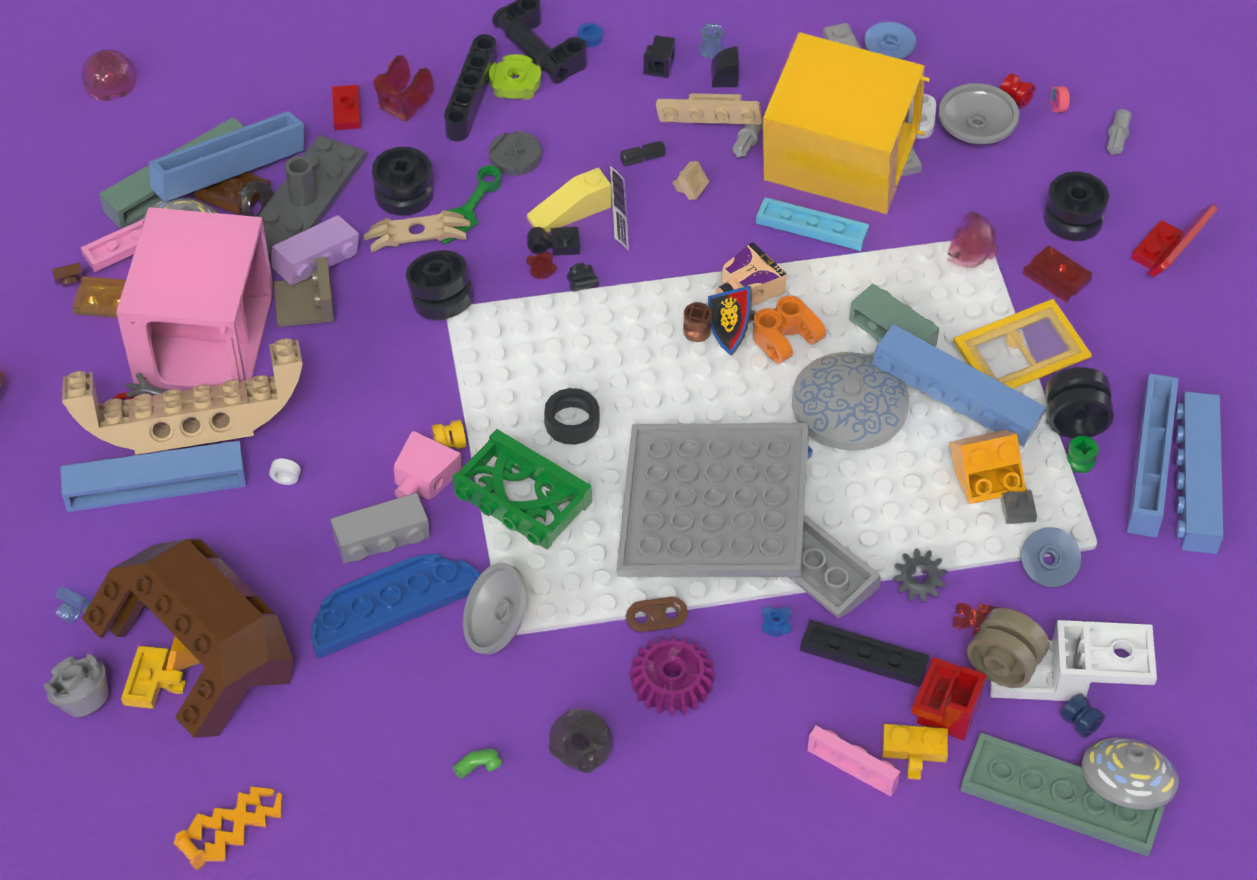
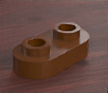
[625,597,688,633]

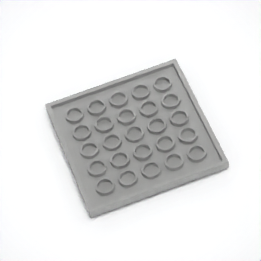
[616,423,809,577]

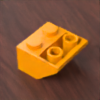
[949,430,1026,504]

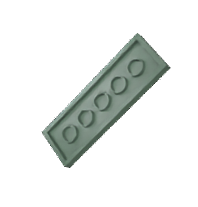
[960,733,1165,857]

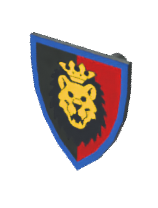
[708,286,756,356]

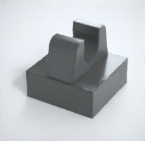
[1001,490,1037,524]

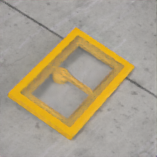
[953,299,1092,389]

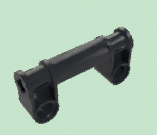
[492,0,587,83]

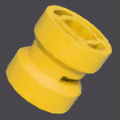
[431,419,466,449]

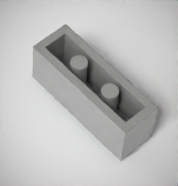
[330,493,430,564]

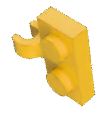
[121,646,186,709]
[882,724,948,780]

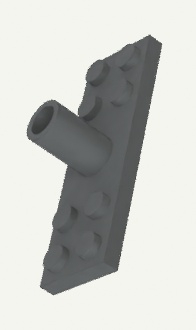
[258,135,367,261]

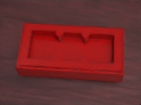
[332,85,361,130]

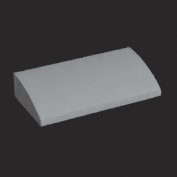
[788,515,881,618]

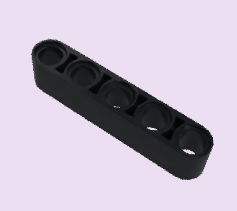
[444,34,497,142]

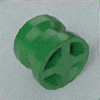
[1067,436,1099,473]

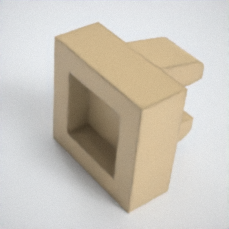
[672,161,709,200]

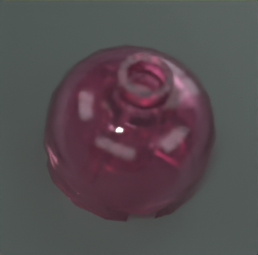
[82,49,136,101]
[947,211,999,268]

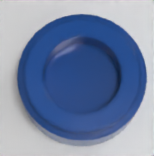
[577,23,603,47]

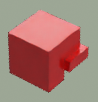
[911,657,987,741]

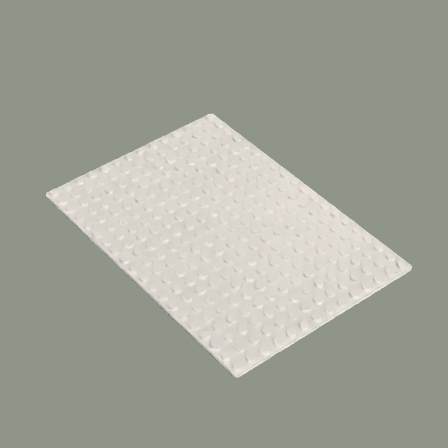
[446,236,1097,635]

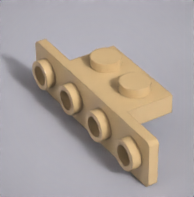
[656,93,763,125]

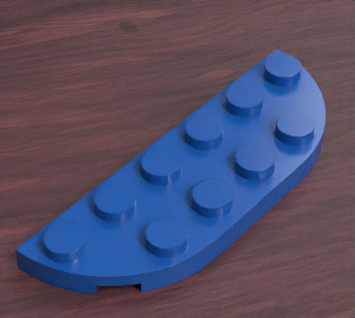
[311,554,481,659]

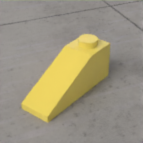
[527,167,611,233]

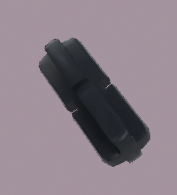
[620,141,665,166]

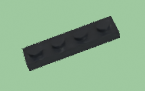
[800,620,929,687]

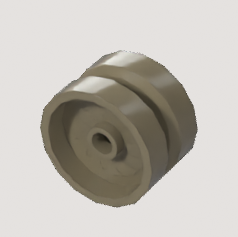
[967,608,1050,688]

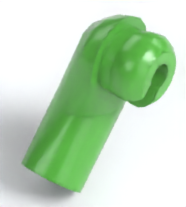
[452,748,502,779]

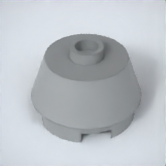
[44,654,109,717]

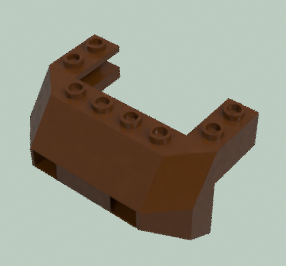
[81,538,293,738]

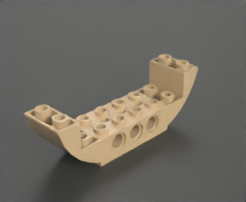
[62,338,303,455]

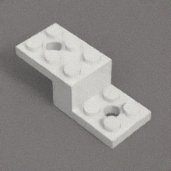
[989,620,1157,701]

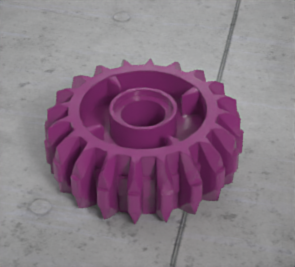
[630,635,715,717]

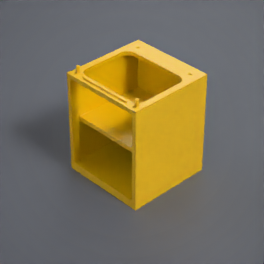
[763,32,930,214]

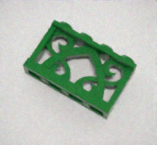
[452,429,592,550]

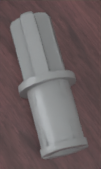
[1107,109,1132,155]
[732,120,763,158]

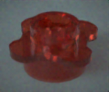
[526,252,557,279]

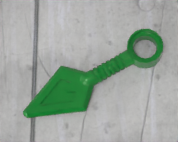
[442,165,502,244]

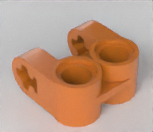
[753,296,827,364]

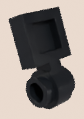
[527,227,580,256]

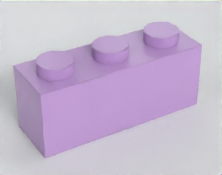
[271,215,359,286]

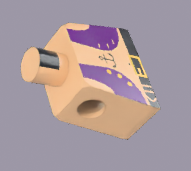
[716,242,787,306]

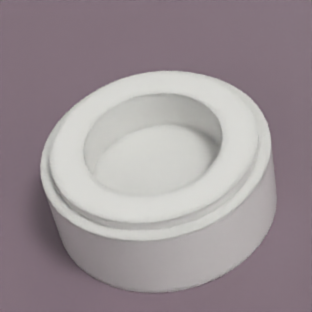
[269,458,301,485]

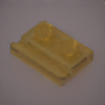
[72,276,126,318]

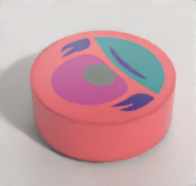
[1050,86,1070,113]

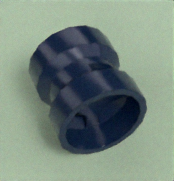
[1060,693,1105,738]

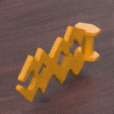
[174,786,282,870]

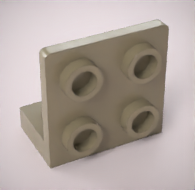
[274,257,334,327]

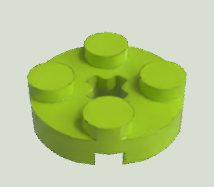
[489,54,541,100]

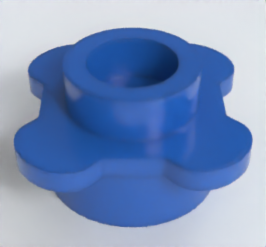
[761,607,792,637]

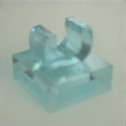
[55,586,91,625]

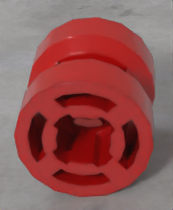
[1000,73,1036,108]

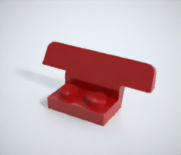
[1131,203,1218,277]

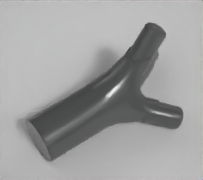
[125,373,167,398]

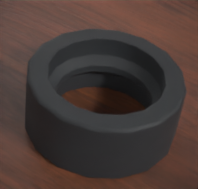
[544,388,600,445]

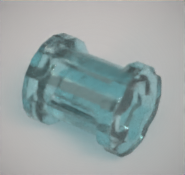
[700,23,723,58]

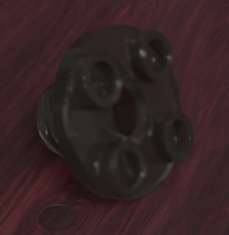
[549,709,613,773]

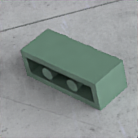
[849,283,939,347]

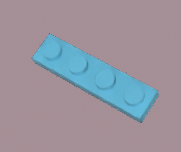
[756,197,869,251]

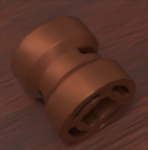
[683,302,712,342]

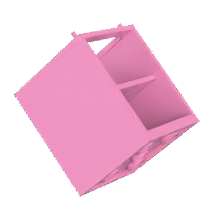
[116,207,274,391]

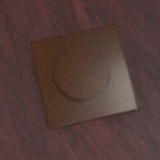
[52,262,83,287]

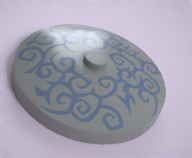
[792,352,909,450]

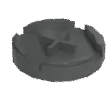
[489,131,542,176]

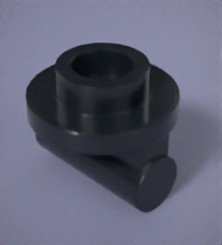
[566,262,599,292]

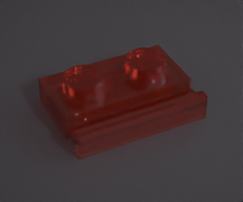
[1023,245,1093,303]

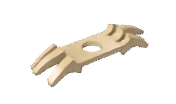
[364,210,470,252]

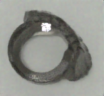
[237,180,274,217]

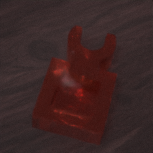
[952,603,999,635]

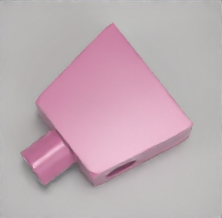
[394,431,462,500]

